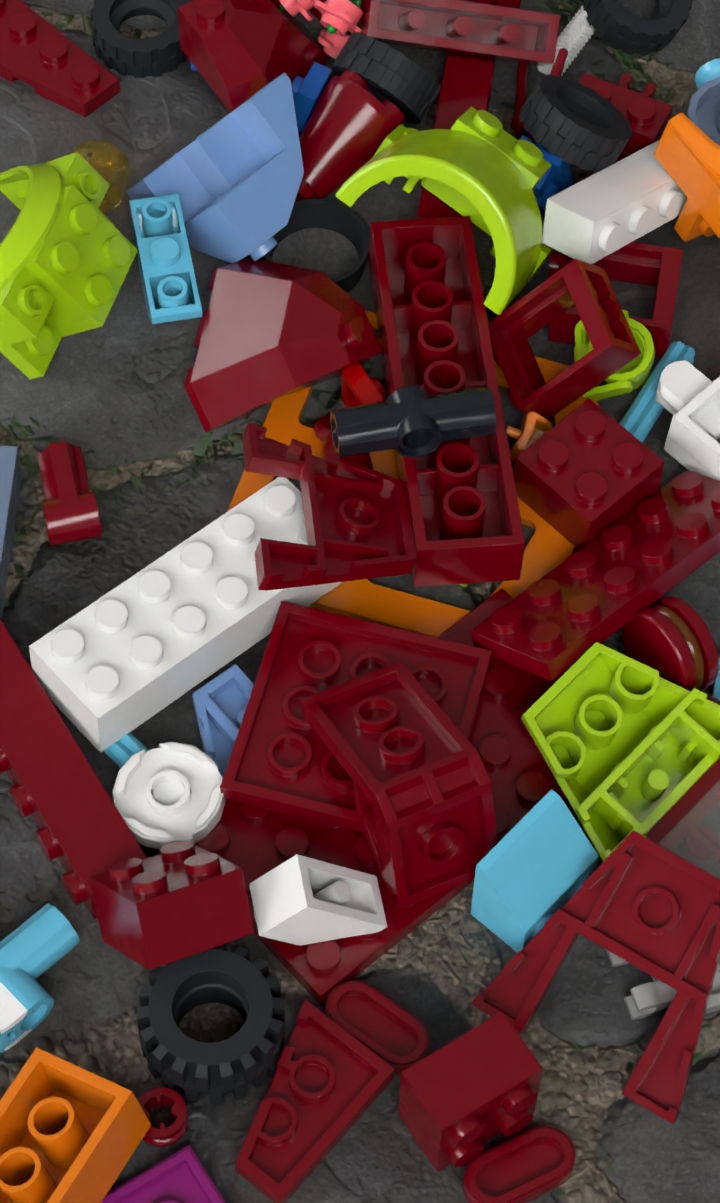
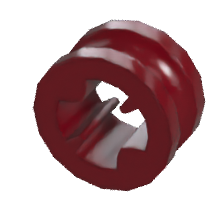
[138,1087,188,1147]

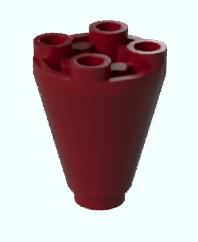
[295,70,405,202]

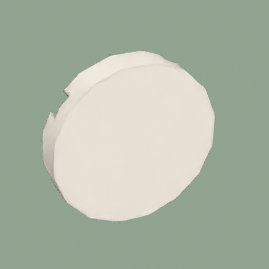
[113,742,226,849]

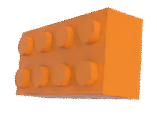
[0,1047,151,1203]

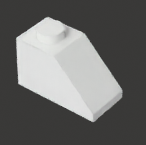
[249,854,388,946]

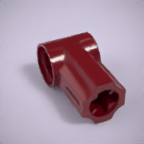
[37,441,102,546]

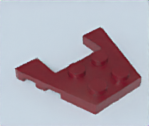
[242,423,417,591]

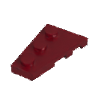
[235,999,395,1203]

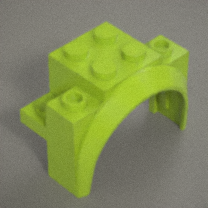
[0,152,138,380]

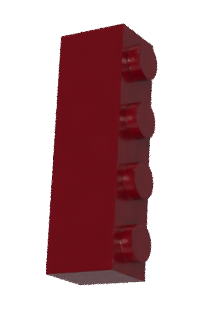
[358,0,560,66]

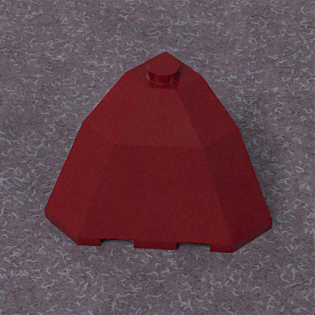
[177,0,328,136]
[184,258,384,432]

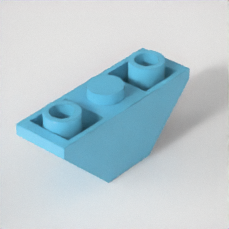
[129,194,202,324]

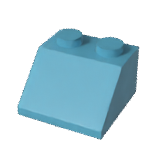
[470,789,599,953]

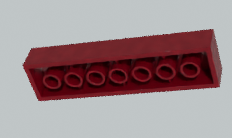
[369,216,525,587]

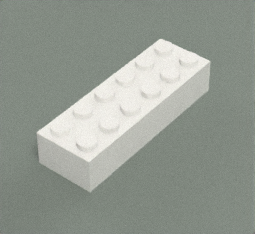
[29,477,343,753]

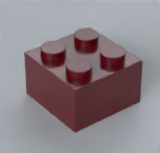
[514,399,665,550]
[90,841,254,970]
[398,1012,543,1172]

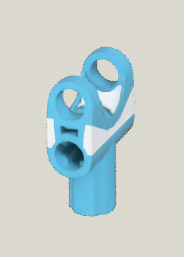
[0,903,80,1054]

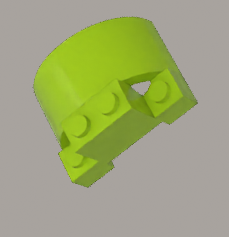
[335,106,553,315]

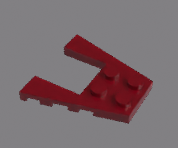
[471,831,720,1124]

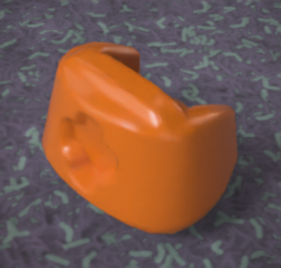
[506,411,552,462]

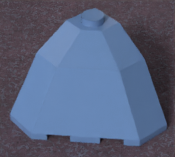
[126,72,304,264]

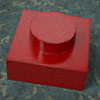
[341,363,387,408]

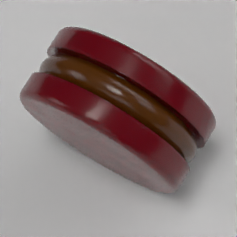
[623,596,719,691]

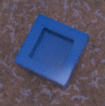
[291,62,332,132]

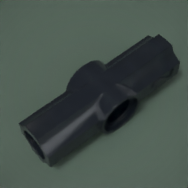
[330,386,497,458]

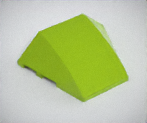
[521,642,720,862]

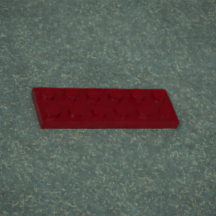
[470,470,720,681]

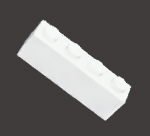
[542,140,687,264]

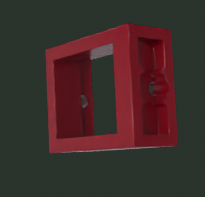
[548,242,683,358]
[488,258,641,419]

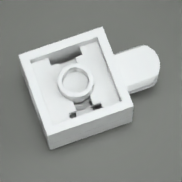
[655,360,720,481]

